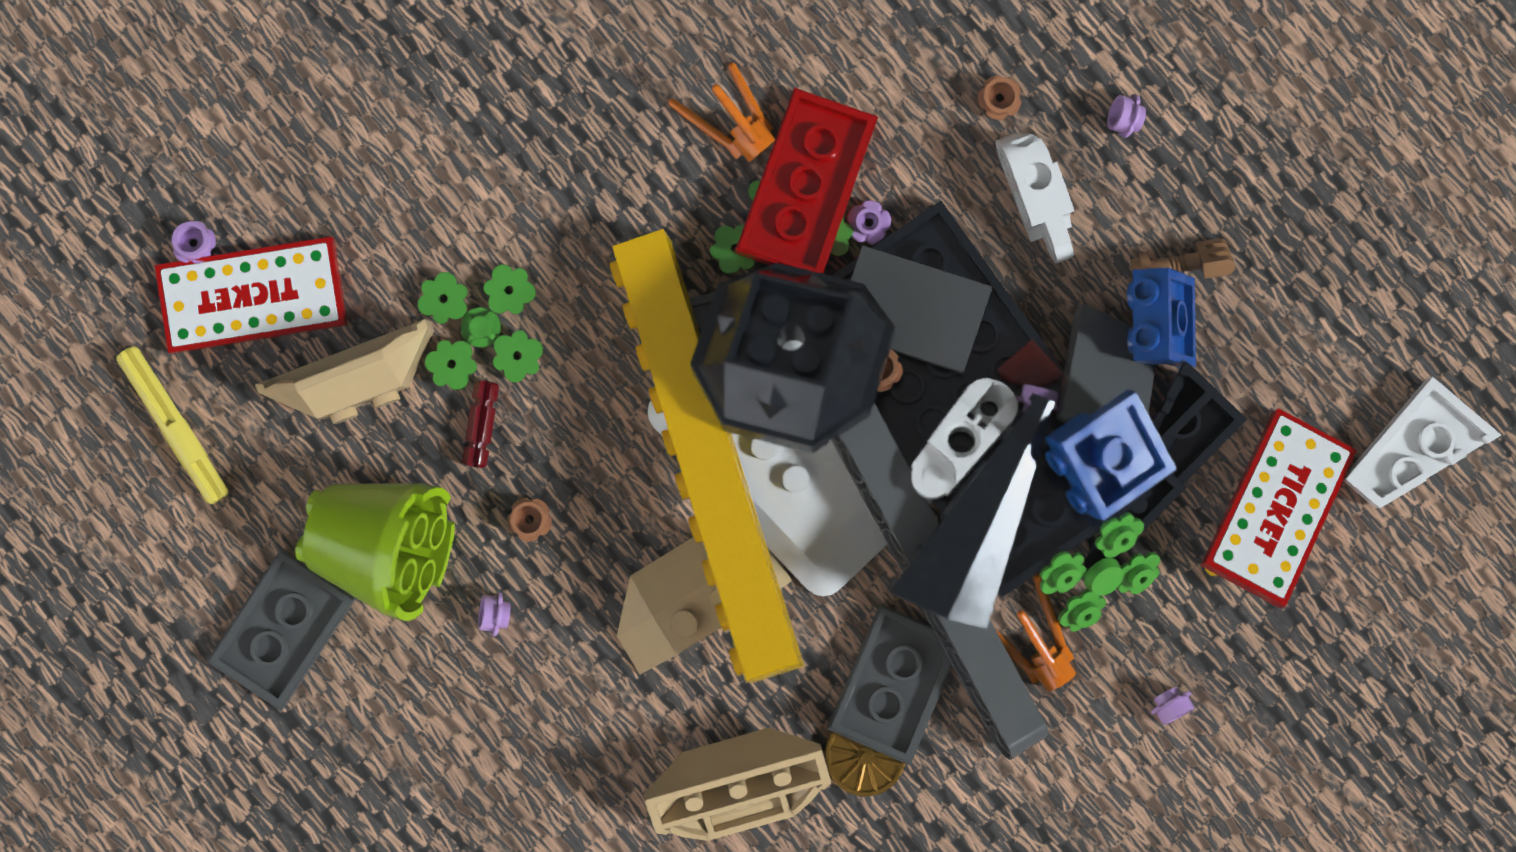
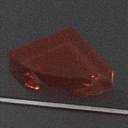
[997,339,1063,387]

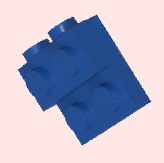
[1127,267,1196,368]
[1045,389,1176,521]

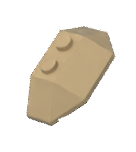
[255,319,434,424]
[617,537,792,674]
[643,728,831,841]

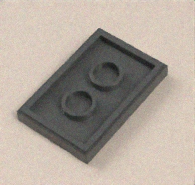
[851,245,992,374]
[1055,303,1156,424]
[206,548,357,711]
[826,604,952,765]

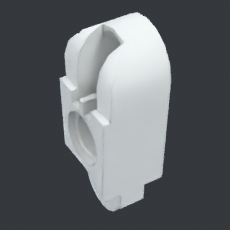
[996,132,1075,264]
[911,378,1018,500]

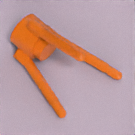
[668,62,775,163]
[995,574,1076,692]

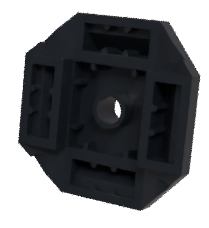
[690,263,895,454]

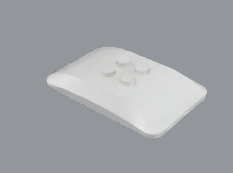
[647,340,932,596]

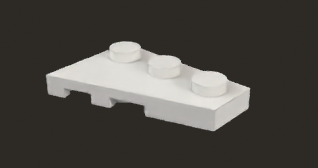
[1343,377,1501,508]

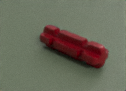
[462,380,499,468]

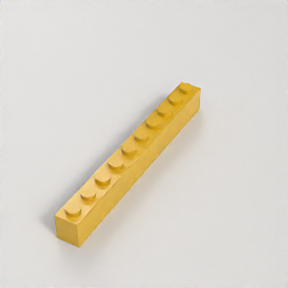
[610,229,805,683]

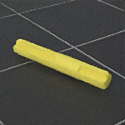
[116,346,229,504]

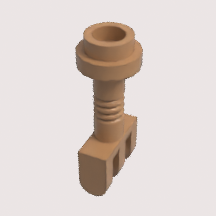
[1130,238,1235,279]

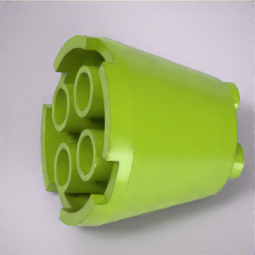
[295,483,455,621]

